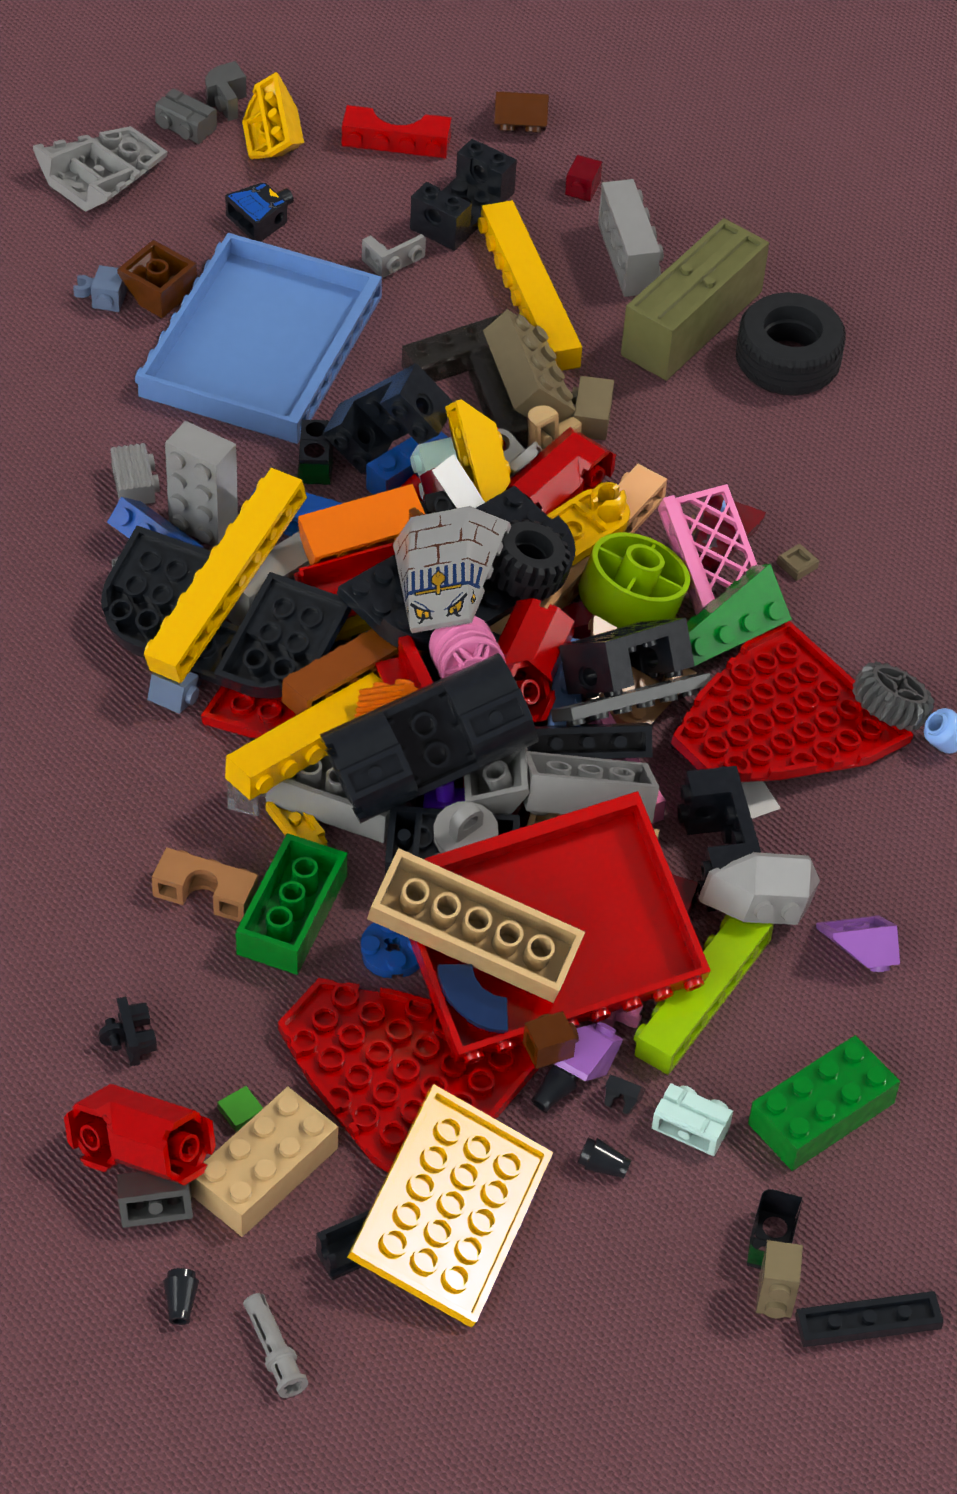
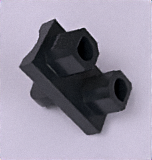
[98,996,157,1066]

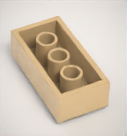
[191,1086,338,1237]

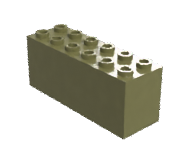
[621,218,769,381]

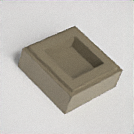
[777,543,819,581]

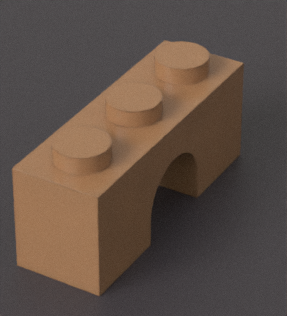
[152,847,258,922]

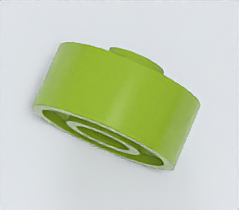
[578,532,690,628]

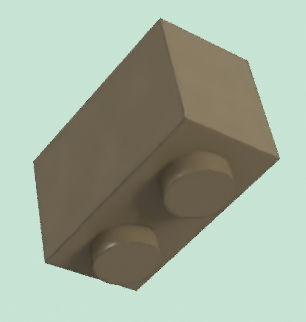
[568,376,614,440]
[756,1240,803,1319]

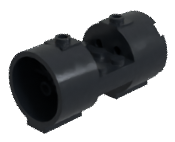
[319,653,539,824]

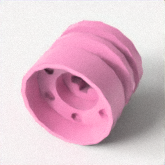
[428,616,506,679]

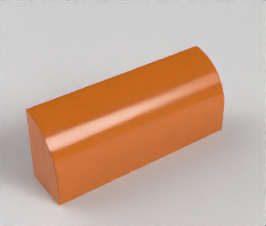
[298,484,425,565]

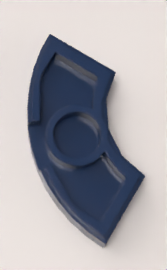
[437,964,508,1033]

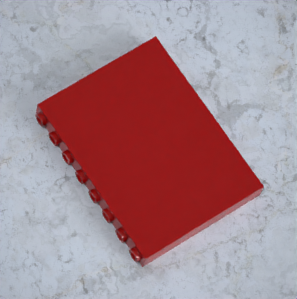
[409,791,711,1065]

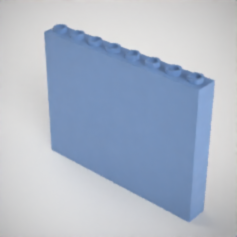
[135,233,382,444]

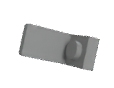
[362,234,426,278]

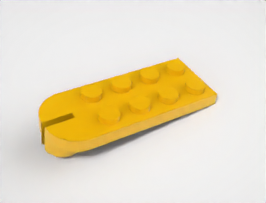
[547,482,630,567]

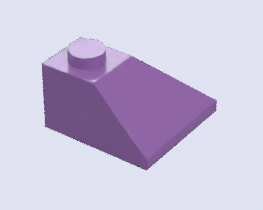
[816,915,900,972]
[554,1022,623,1081]

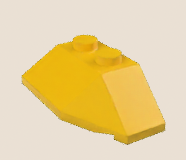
[242,72,304,159]
[445,399,511,502]

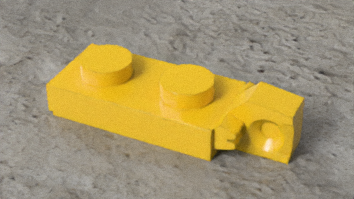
[266,801,328,846]

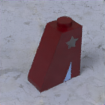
[693,495,766,574]

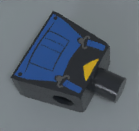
[225,183,294,242]

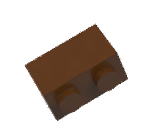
[494,91,549,133]
[117,240,197,318]

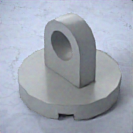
[497,429,542,477]
[433,801,499,853]

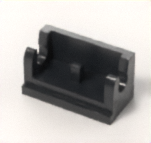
[316,1210,370,1280]

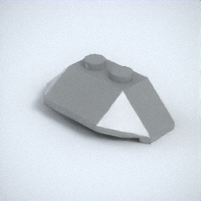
[698,852,820,925]

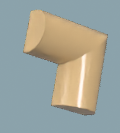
[528,405,582,455]

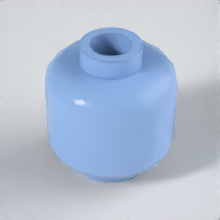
[924,708,957,754]

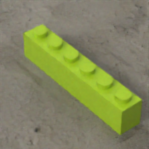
[633,914,774,1075]

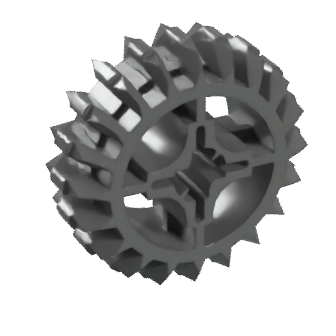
[852,661,934,731]

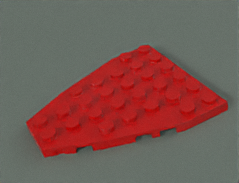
[671,621,914,782]
[278,978,539,1173]

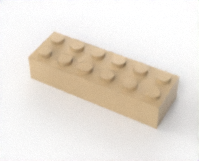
[367,848,585,1003]

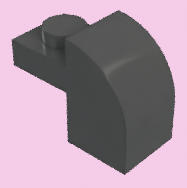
[205,61,247,121]

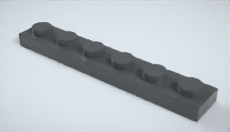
[551,673,711,727]

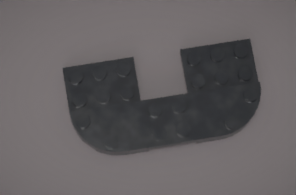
[337,486,575,651]
[101,526,352,699]

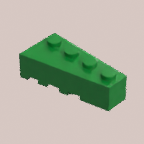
[687,563,792,667]

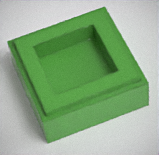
[217,1086,263,1132]

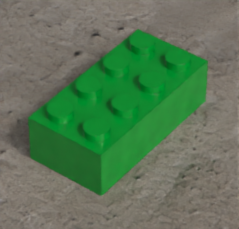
[236,833,347,975]
[748,1035,900,1171]

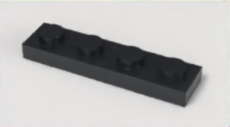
[795,1291,944,1347]

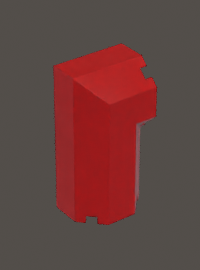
[505,427,616,515]
[498,598,574,722]
[64,1084,216,1185]

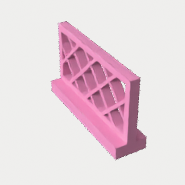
[658,484,757,616]

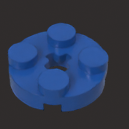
[360,923,420,978]

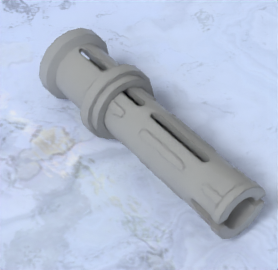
[243,1293,309,1398]

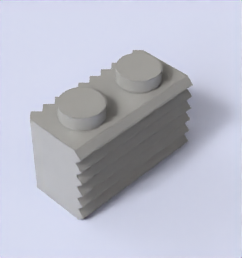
[110,443,160,504]

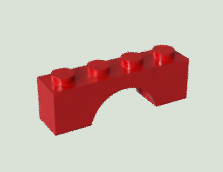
[342,105,452,158]

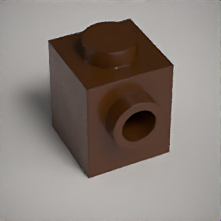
[523,1011,579,1069]

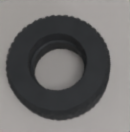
[736,292,846,396]

